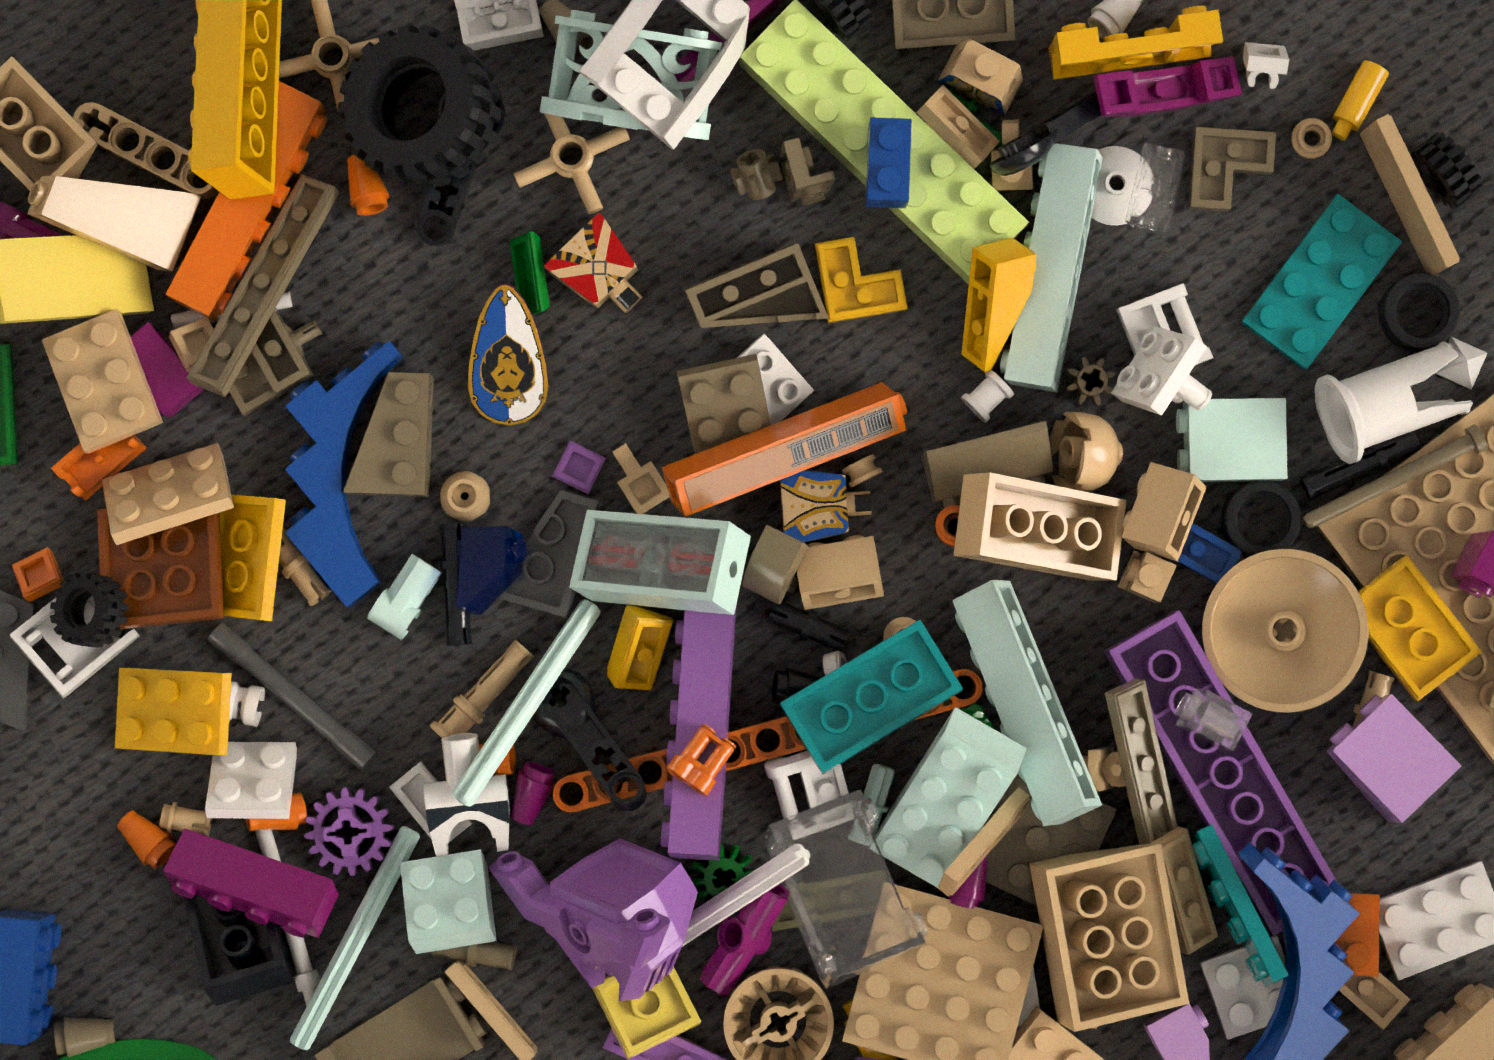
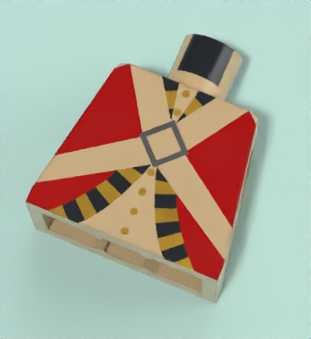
[544,213,642,314]

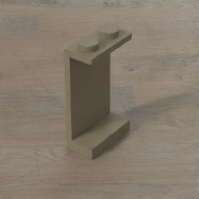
[314,973,487,1060]

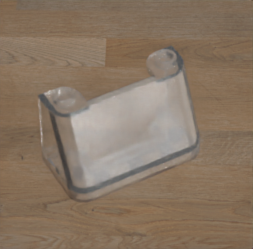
[764,789,927,988]

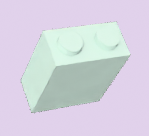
[1176,398,1288,482]

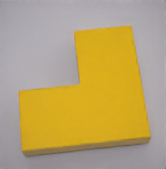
[815,237,907,323]

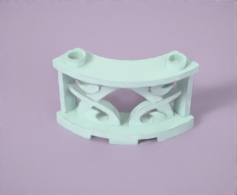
[540,10,722,140]

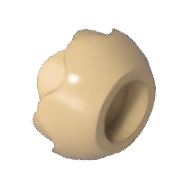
[440,471,490,522]

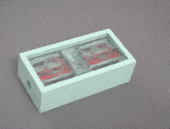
[569,510,751,615]

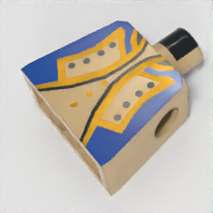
[938,39,1023,116]
[780,470,871,543]

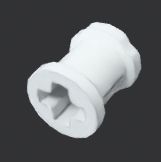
[960,370,1014,423]

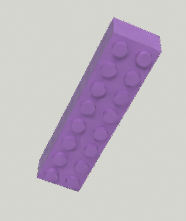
[1103,610,1336,936]

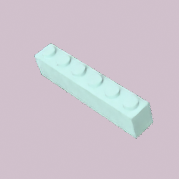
[1000,143,1103,393]
[952,580,1102,826]

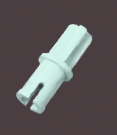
[849,764,895,846]

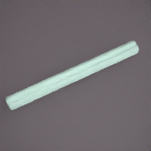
[452,599,600,807]
[290,826,420,1051]

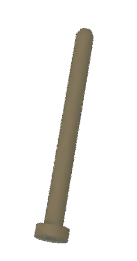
[1303,424,1488,528]

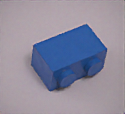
[865,117,912,209]

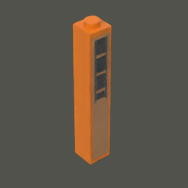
[661,382,907,517]

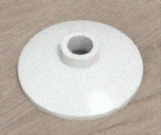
[1091,146,1155,225]

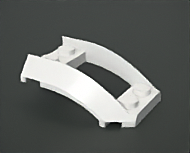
[578,0,750,149]

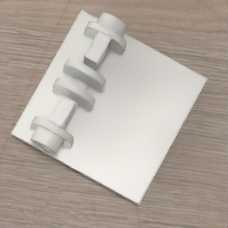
[737,333,814,425]

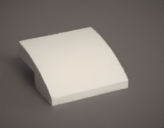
[454,0,544,51]

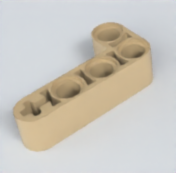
[73,102,219,199]

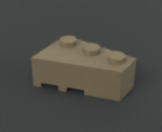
[684,242,829,328]

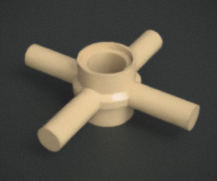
[279,0,380,110]
[513,104,630,214]

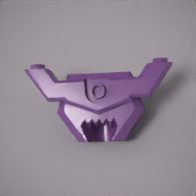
[489,839,698,1001]

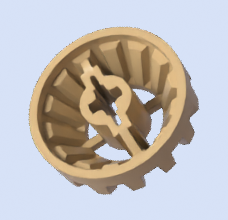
[723,965,834,1060]

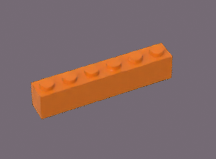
[166,81,327,322]

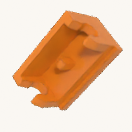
[51,435,147,501]

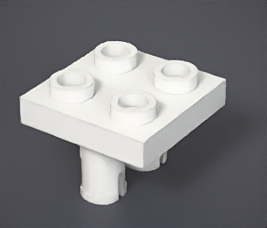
[1111,326,1212,415]

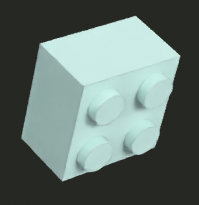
[400,849,497,954]

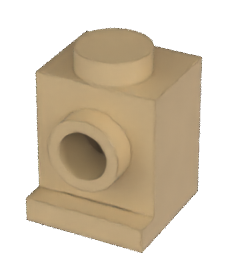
[1117,550,1177,603]

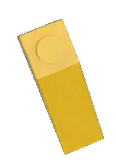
[961,238,1036,372]

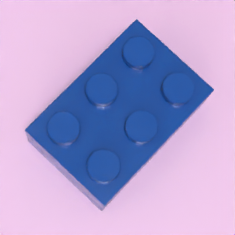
[0,909,62,1045]

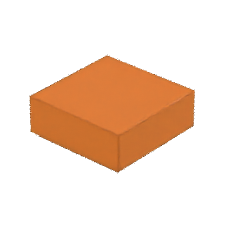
[12,547,64,603]

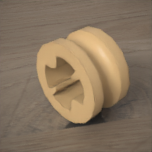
[842,454,883,488]

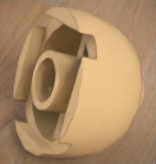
[1050,412,1123,492]

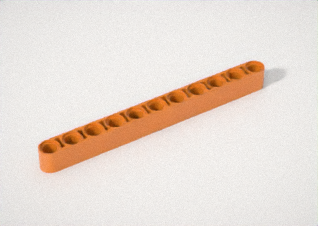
[553,669,982,812]

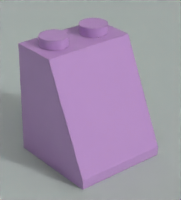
[1326,694,1461,823]

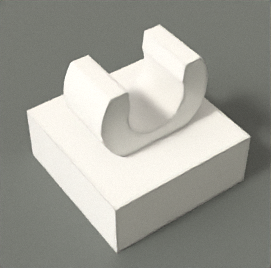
[1243,42,1289,89]

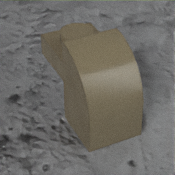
[743,525,808,605]

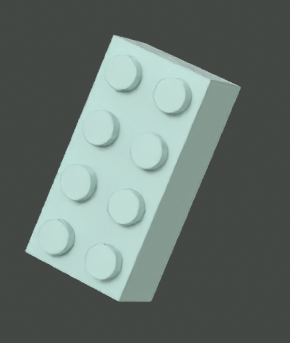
[870,707,1027,888]

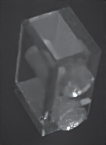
[1175,689,1252,751]

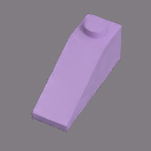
[1142,1003,1210,1060]

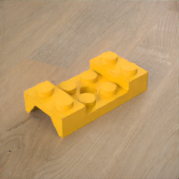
[1049,6,1223,80]

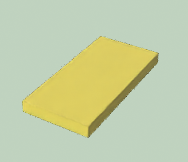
[0,235,154,324]

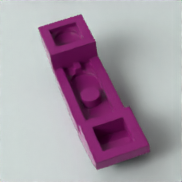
[1093,56,1242,117]

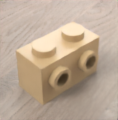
[1122,462,1206,562]
[797,535,884,610]

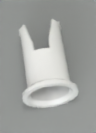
[1314,341,1473,464]

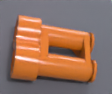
[666,724,736,797]

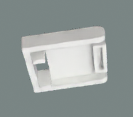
[10,596,140,699]

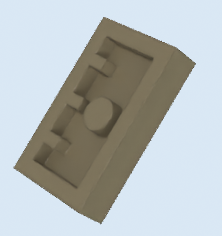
[778,138,835,205]

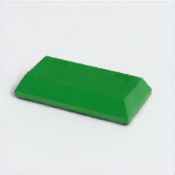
[509,232,550,315]

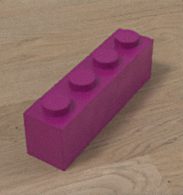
[163,828,339,938]

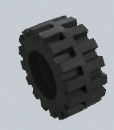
[50,572,129,648]

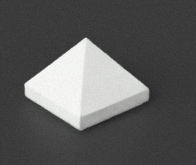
[1434,337,1487,390]

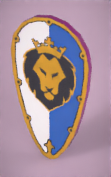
[468,283,549,426]

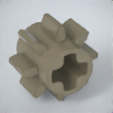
[730,149,783,200]
[1065,357,1116,407]

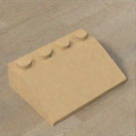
[1029,842,1189,1032]

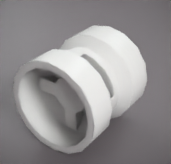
[229,681,265,727]

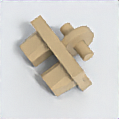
[1082,747,1126,791]

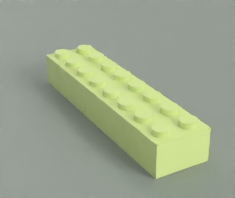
[739,0,1029,285]

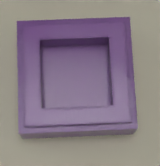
[552,441,606,495]

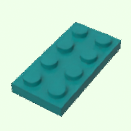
[1240,194,1402,370]
[780,620,963,775]
[1192,824,1288,987]

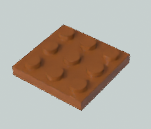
[97,508,224,629]

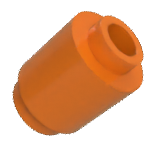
[935,505,960,547]

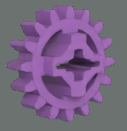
[304,787,394,876]

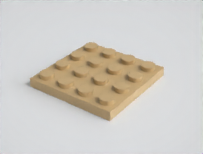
[842,882,1044,1060]

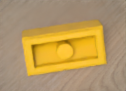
[607,605,674,690]

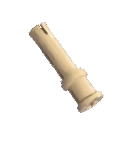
[429,639,534,738]

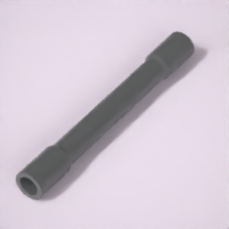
[207,622,377,770]

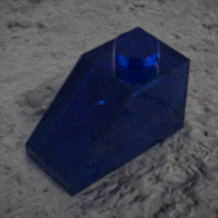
[457,526,526,615]

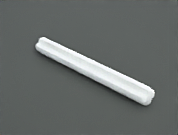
[682,844,811,947]

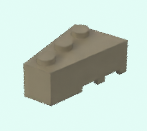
[343,372,434,497]

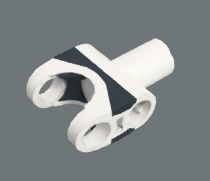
[424,733,510,856]

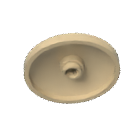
[1202,549,1369,713]

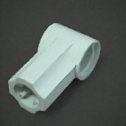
[367,554,442,640]

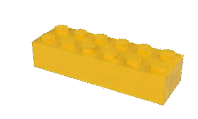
[188,0,282,200]

